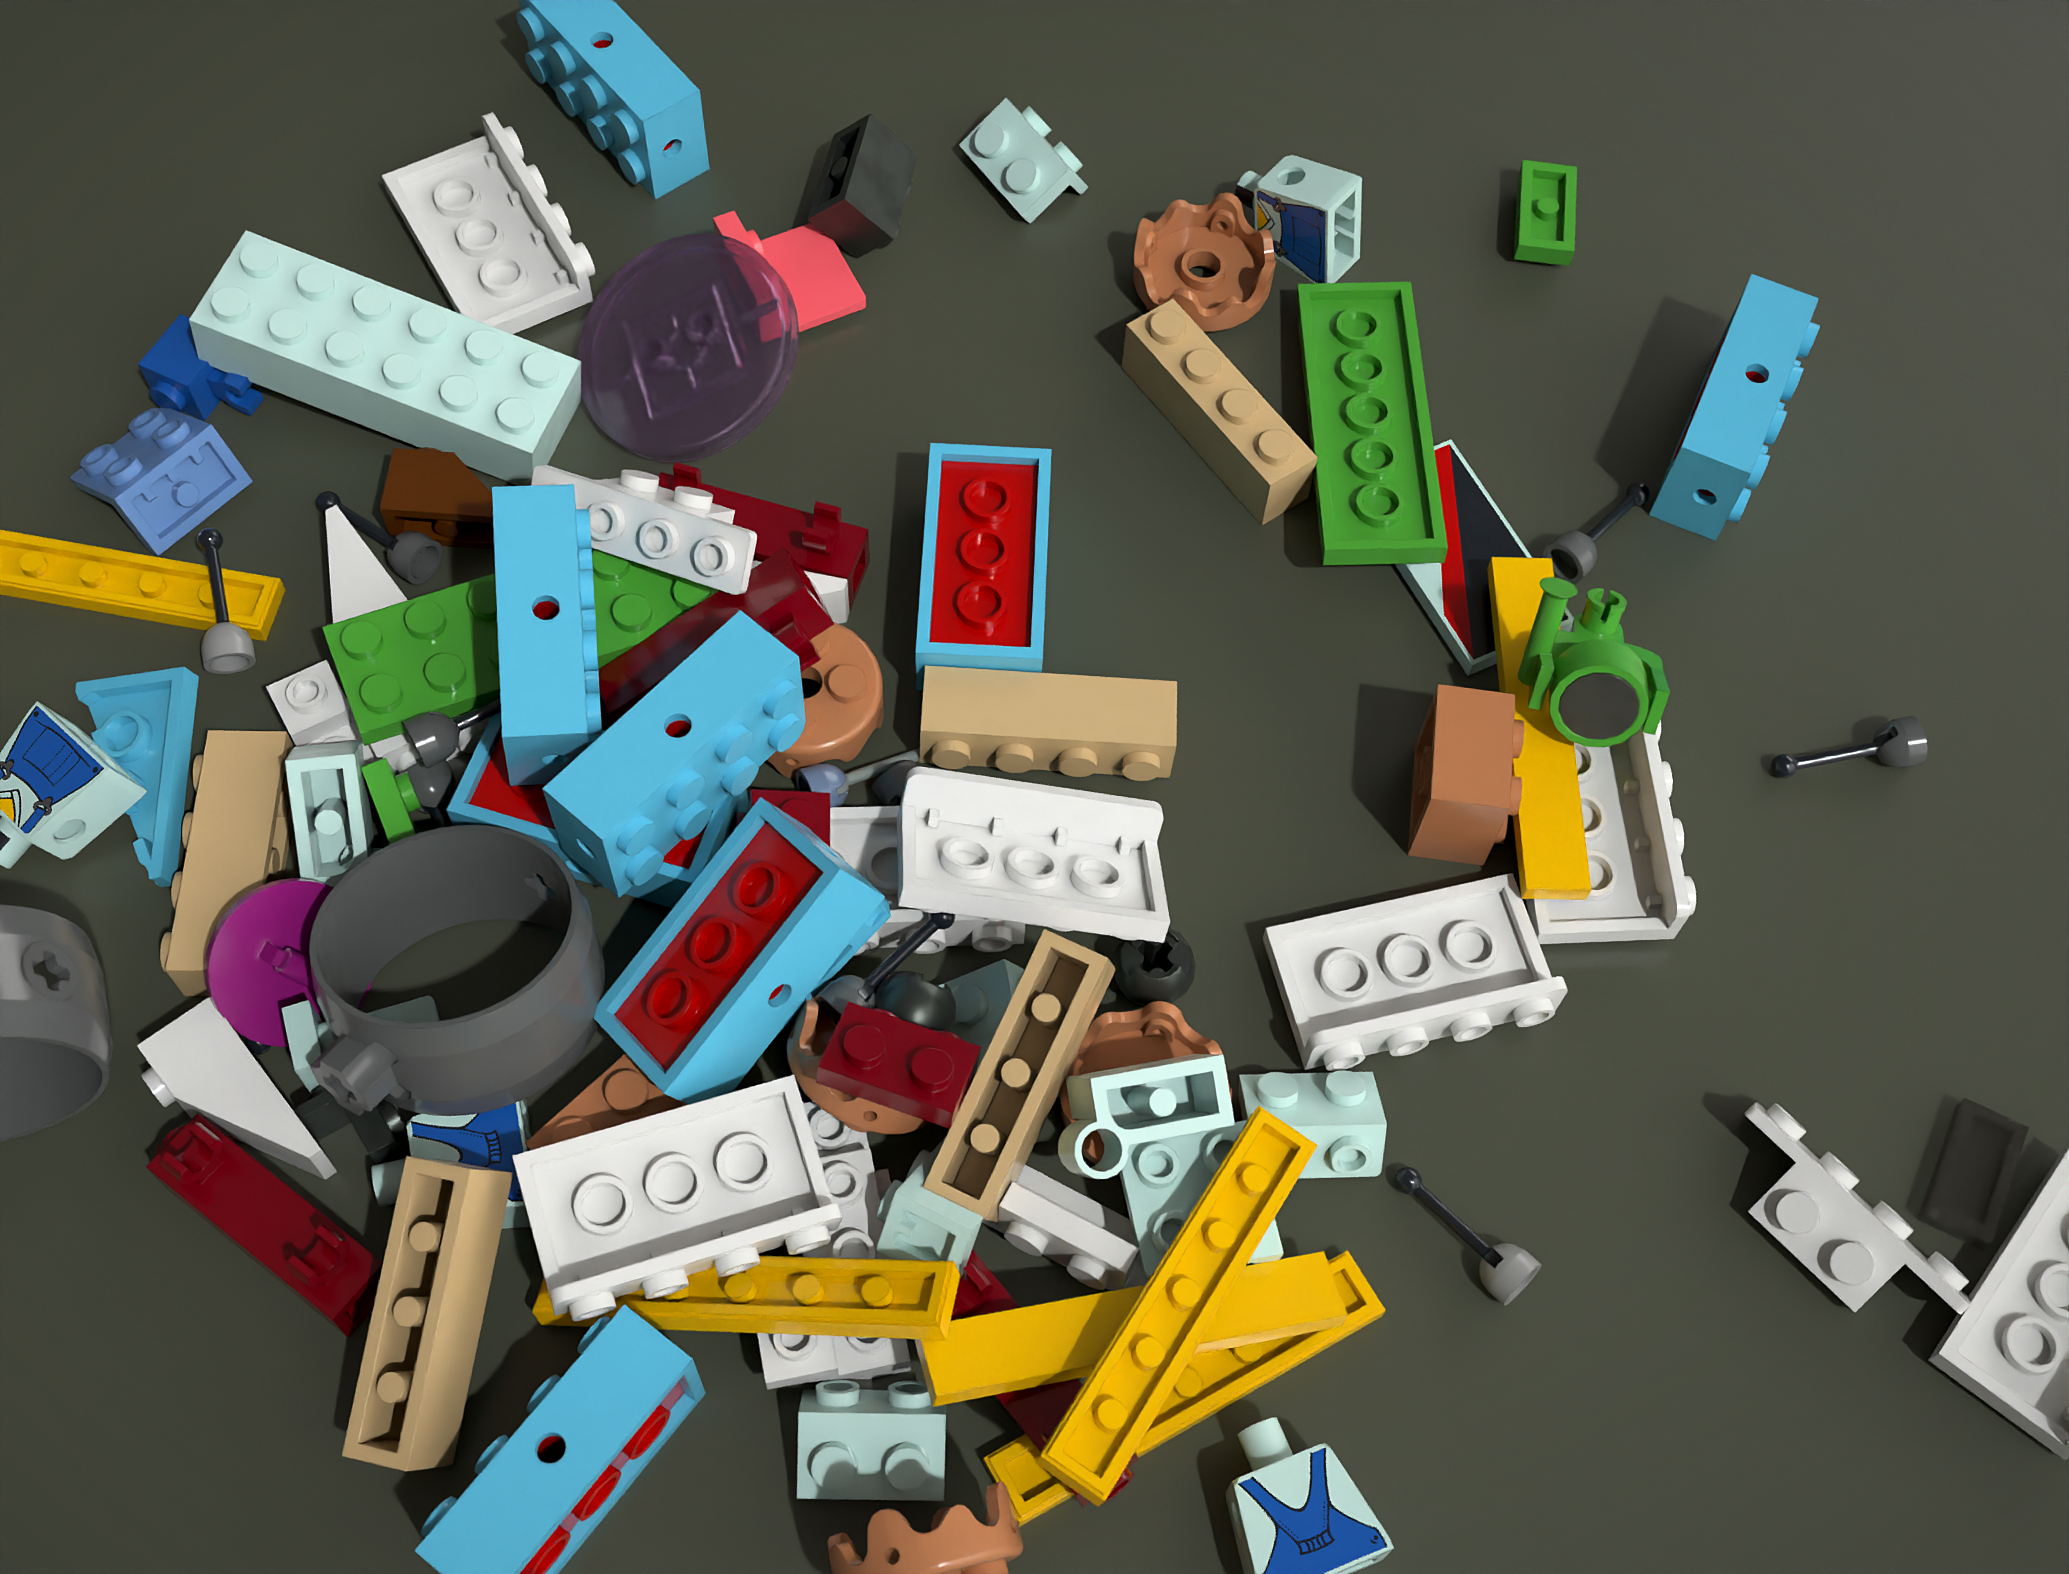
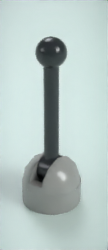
[197,528,256,674]
[1394,1167,1542,1306]

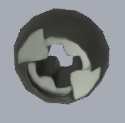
[1112,927,1196,1007]
[874,971,956,1032]

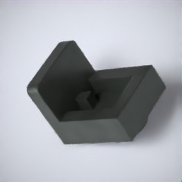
[295,1086,408,1165]

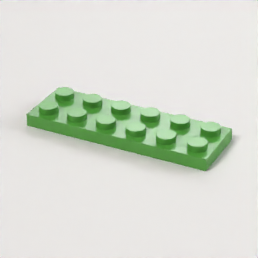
[1296,282,1448,565]
[322,548,719,746]

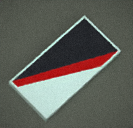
[1395,440,1574,676]

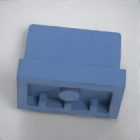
[70,408,253,556]

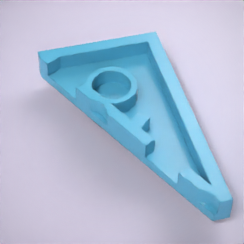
[75,667,199,887]

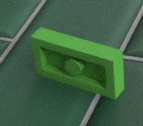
[1514,160,1577,266]
[361,758,422,844]

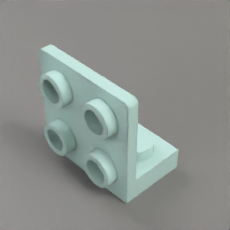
[1119,1120,1284,1279]

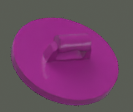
[204,878,373,1047]

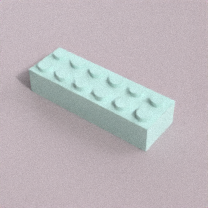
[189,230,581,486]

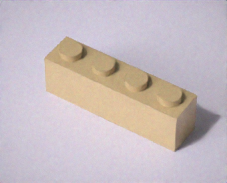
[1122,299,1318,526]
[919,665,1177,781]
[160,730,294,996]
[923,929,1116,1223]
[342,1156,513,1472]

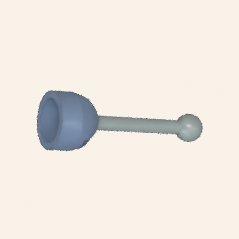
[796,748,920,808]

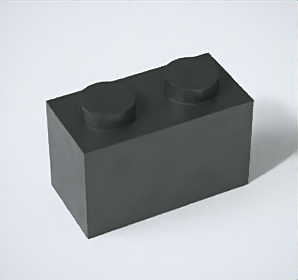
[808,113,918,259]

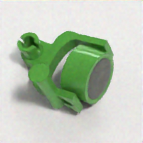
[1518,577,1670,748]

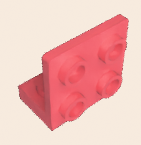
[713,211,866,345]

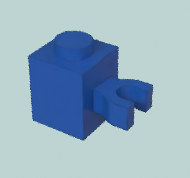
[138,314,264,421]

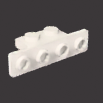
[531,465,757,595]
[1744,1102,1971,1315]
[982,1165,1148,1291]

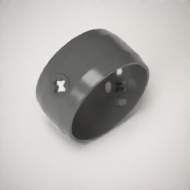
[309,825,605,1116]
[0,904,113,1142]

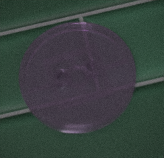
[578,233,799,462]

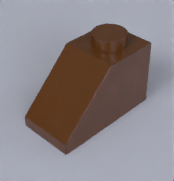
[380,447,494,550]

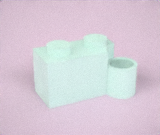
[285,740,383,887]
[1058,1054,1235,1179]

